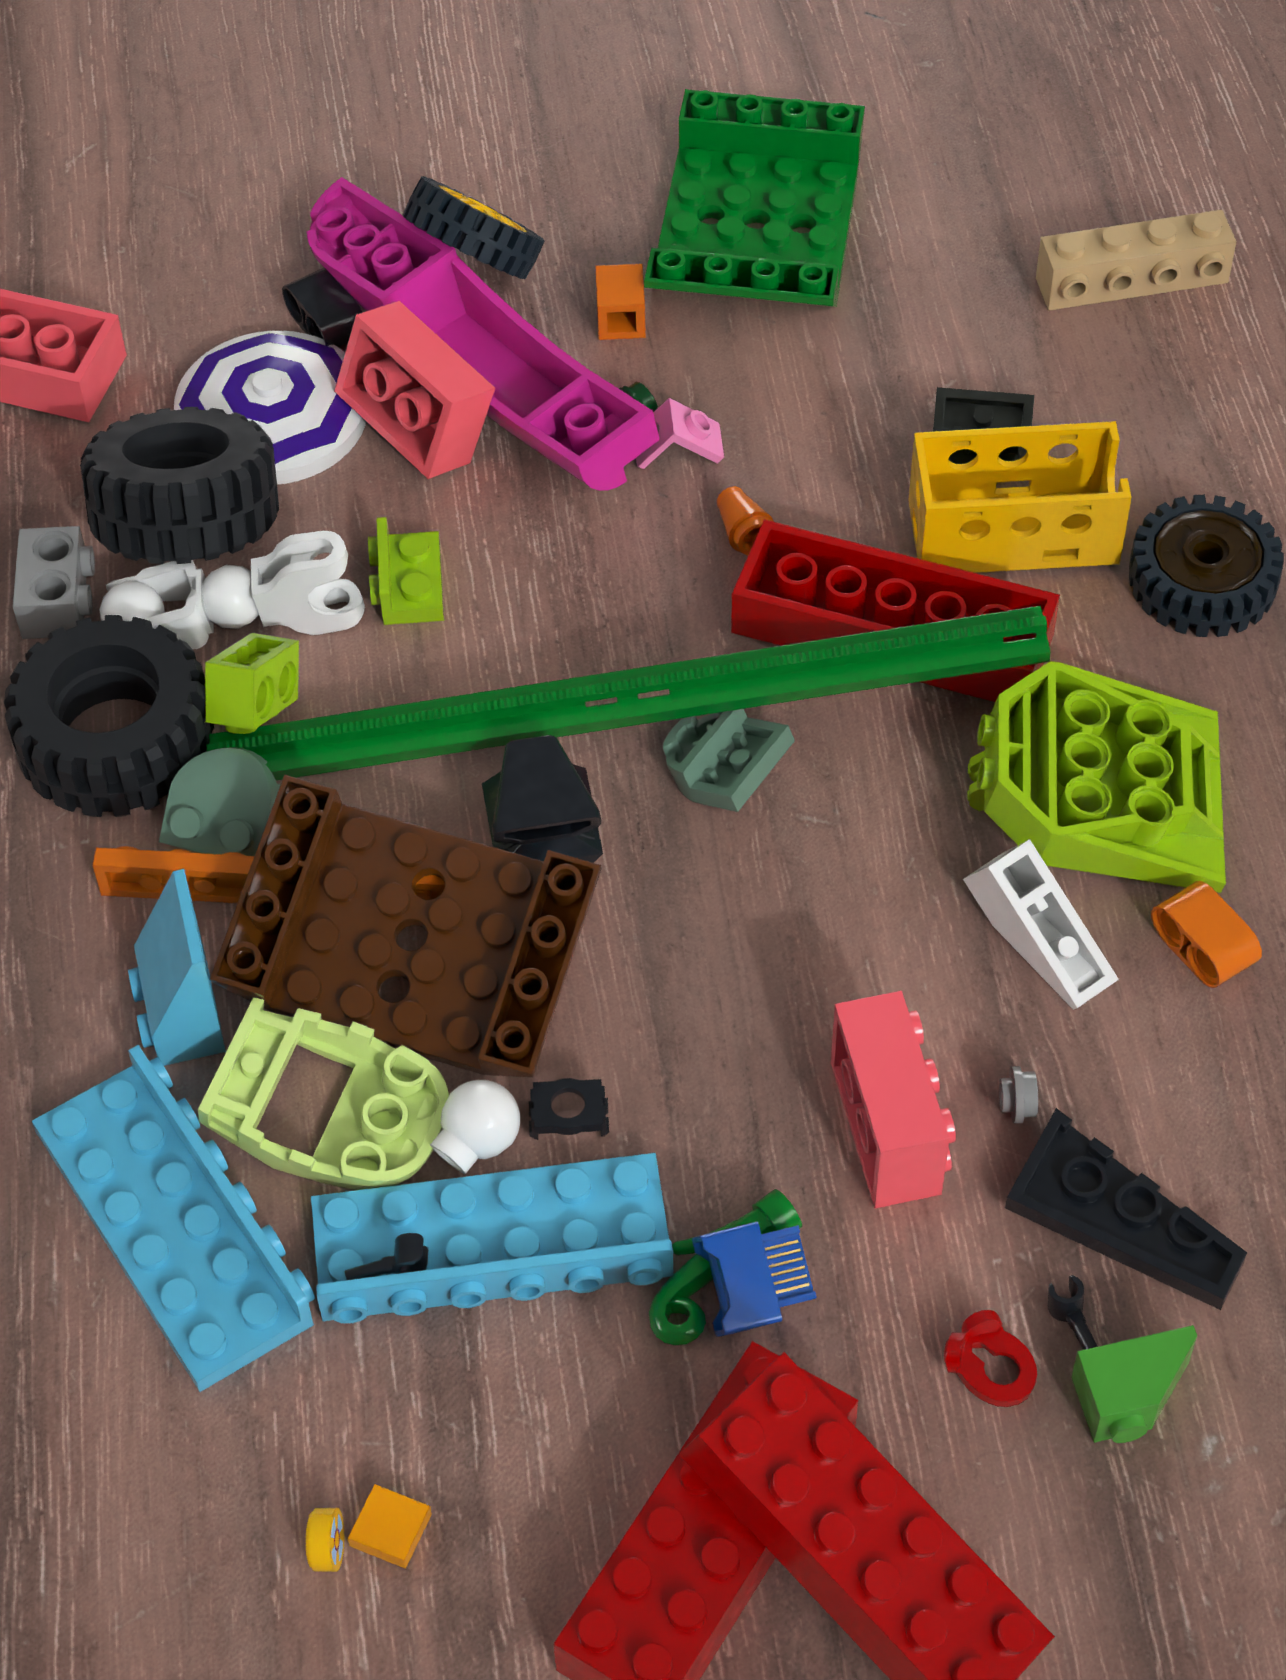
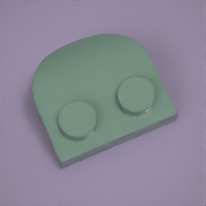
[663,709,795,812]
[159,747,280,856]

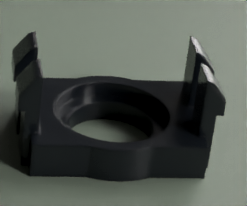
[529,1078,609,1140]

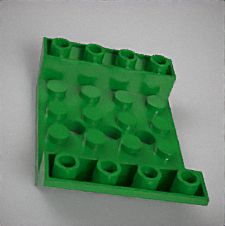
[644,89,865,307]

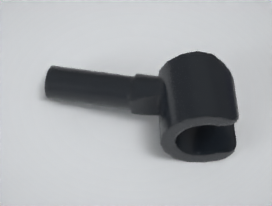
[345,1233,429,1280]
[1048,1275,1098,1350]

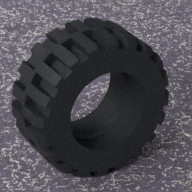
[80,407,279,564]
[4,615,215,817]

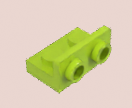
[368,517,444,625]

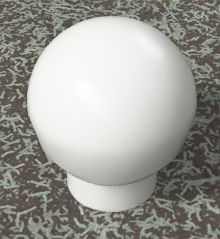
[430,1080,520,1174]

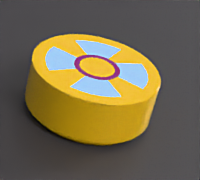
[306,1508,345,1572]

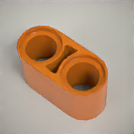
[1151,881,1262,988]

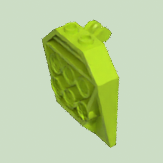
[967,661,1226,893]

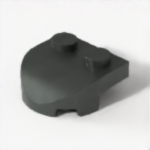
[933,387,1035,464]

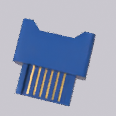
[692,1221,817,1337]

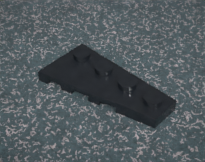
[1005,1108,1247,1310]

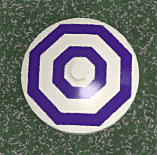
[174,331,366,485]

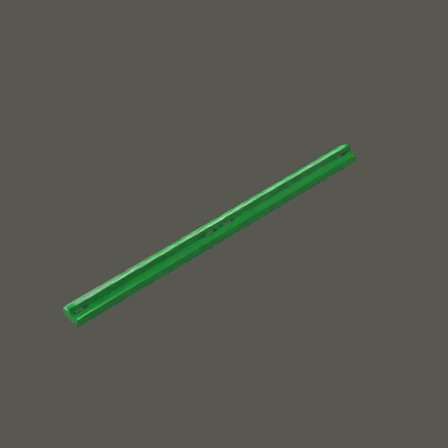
[207,606,1051,781]

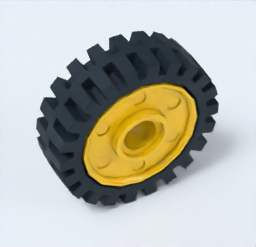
[403,176,545,279]

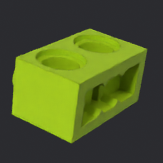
[205,633,299,734]

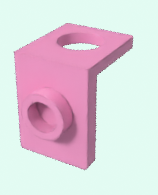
[636,398,724,469]

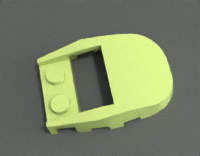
[198,997,449,1190]

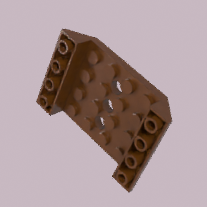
[210,775,602,1077]

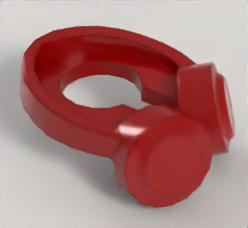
[944,1310,1038,1407]

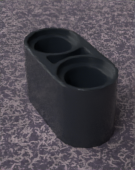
[282,268,363,347]

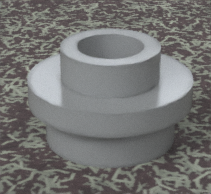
[999,1066,1038,1124]

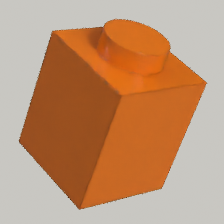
[595,264,646,340]

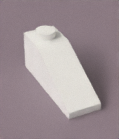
[963,839,1119,1010]

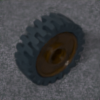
[1129,494,1284,637]

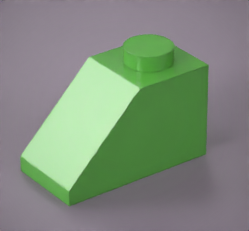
[1071,1325,1197,1443]

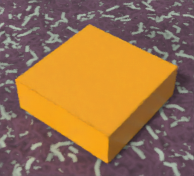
[348,1484,432,1569]

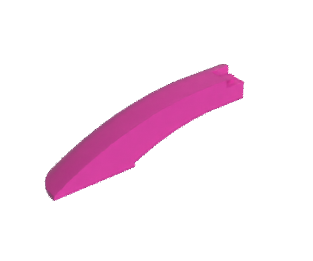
[306,177,660,491]

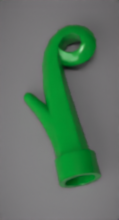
[649,1189,802,1346]

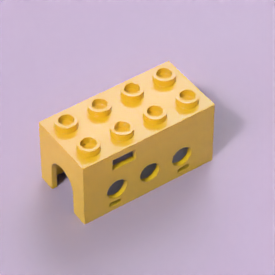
[908,421,1132,573]

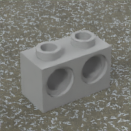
[13,526,95,639]

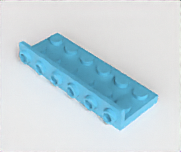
[32,1045,315,1392]
[311,1153,673,1323]

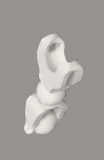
[99,531,365,649]

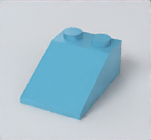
[128,869,226,1066]

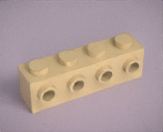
[1036,210,1236,311]

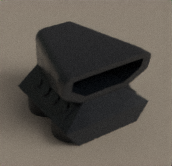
[482,735,603,863]

